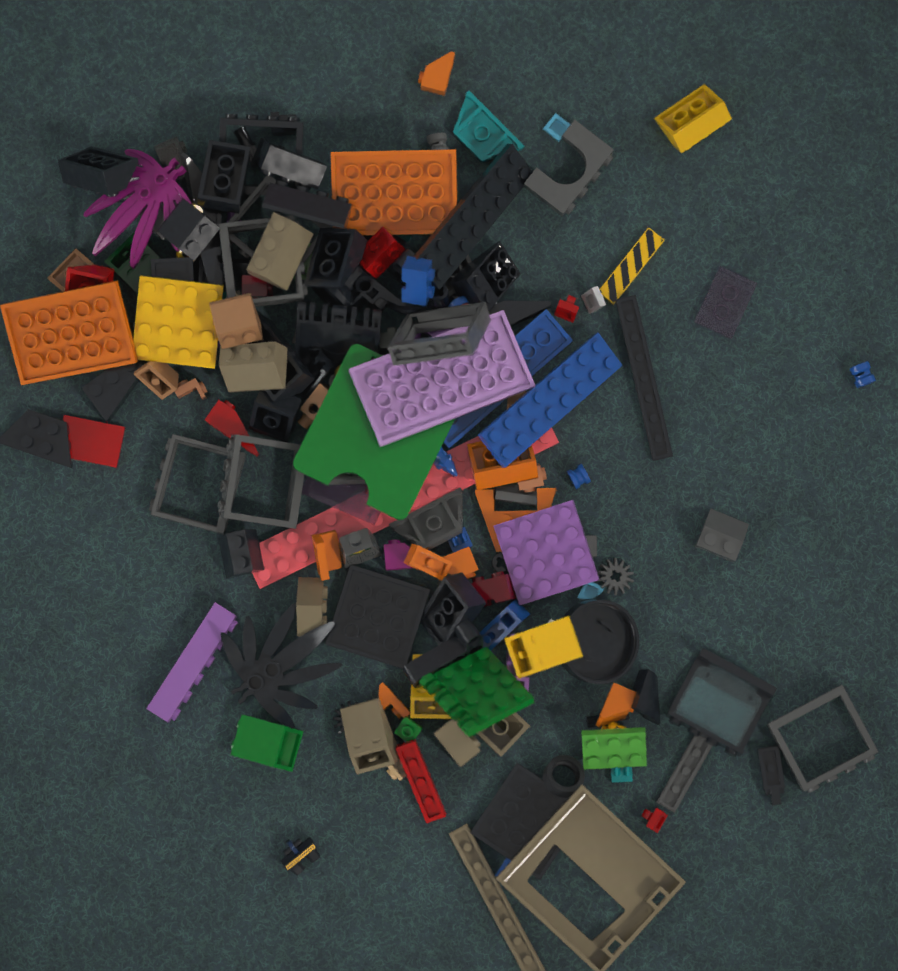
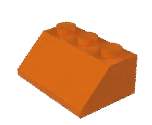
[467,441,538,490]

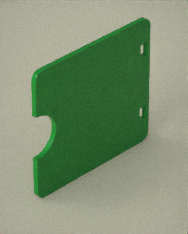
[293,344,455,520]

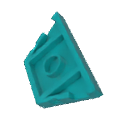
[453,91,525,162]

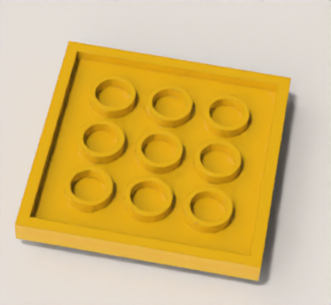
[133,275,224,369]

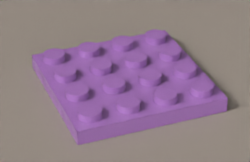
[494,500,600,605]

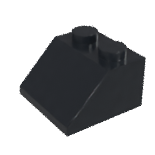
[157,198,220,261]
[218,529,265,579]

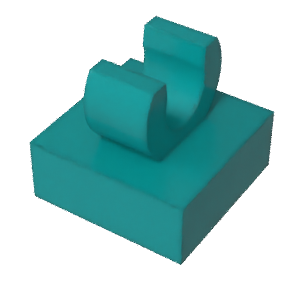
[611,767,633,782]

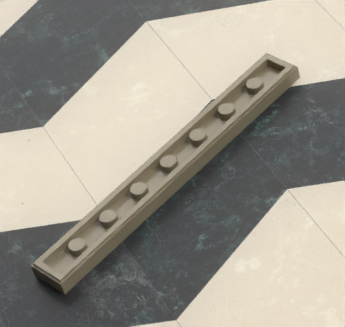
[448,824,545,971]

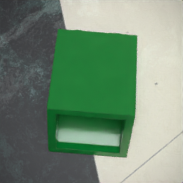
[230,714,303,772]

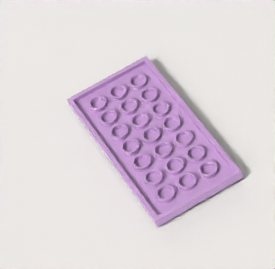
[348,310,535,447]

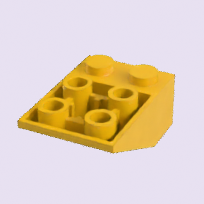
[505,616,583,679]
[410,654,451,719]

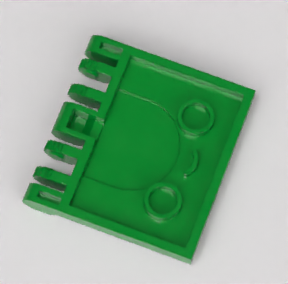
[420,646,534,737]

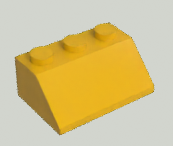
[654,84,732,153]

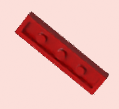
[395,739,446,823]

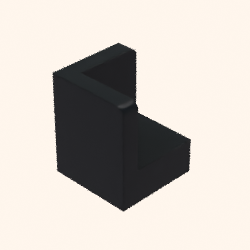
[271,112,297,136]

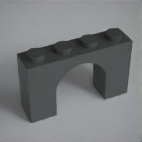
[524,120,614,217]

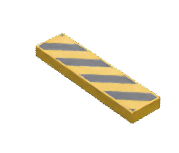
[599,227,665,305]

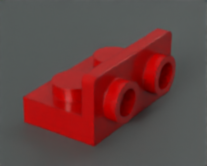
[360,226,405,278]

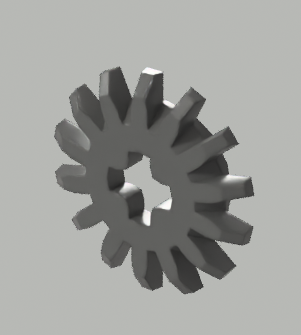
[597,558,634,595]

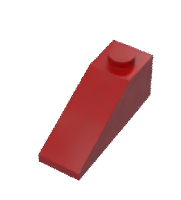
[205,400,259,457]

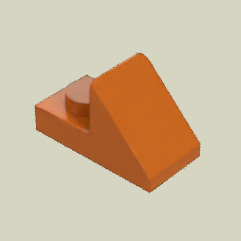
[379,682,410,719]

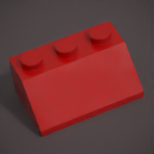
[65,265,114,291]

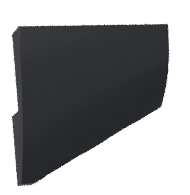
[631,669,660,725]

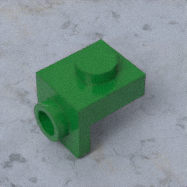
[394,716,422,742]

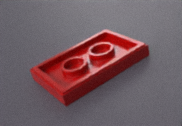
[63,415,126,468]

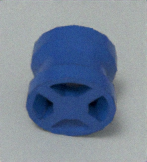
[567,464,591,490]

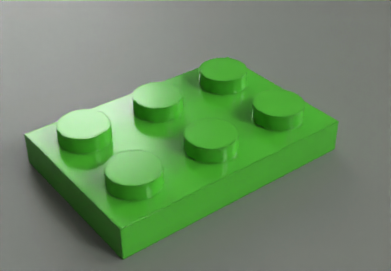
[582,727,647,770]

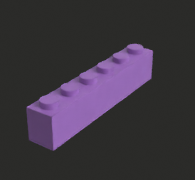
[147,603,238,723]

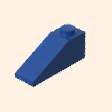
[480,599,530,651]

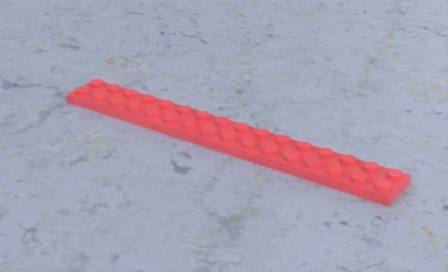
[252,427,559,589]

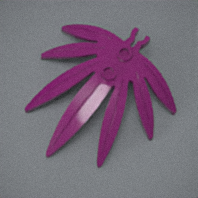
[83,149,192,269]

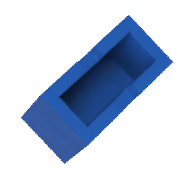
[402,256,435,306]

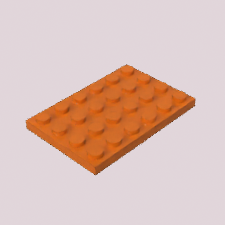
[331,149,458,235]
[0,280,138,385]

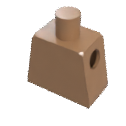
[297,383,330,429]

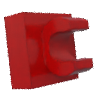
[554,295,579,323]
[641,808,668,833]

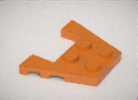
[475,488,557,552]

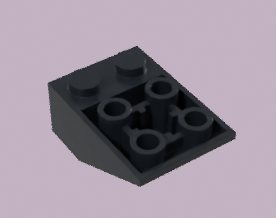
[450,241,521,312]

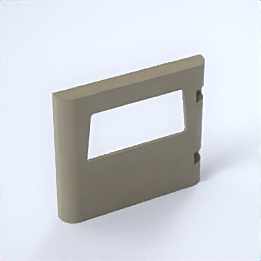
[495,784,686,971]

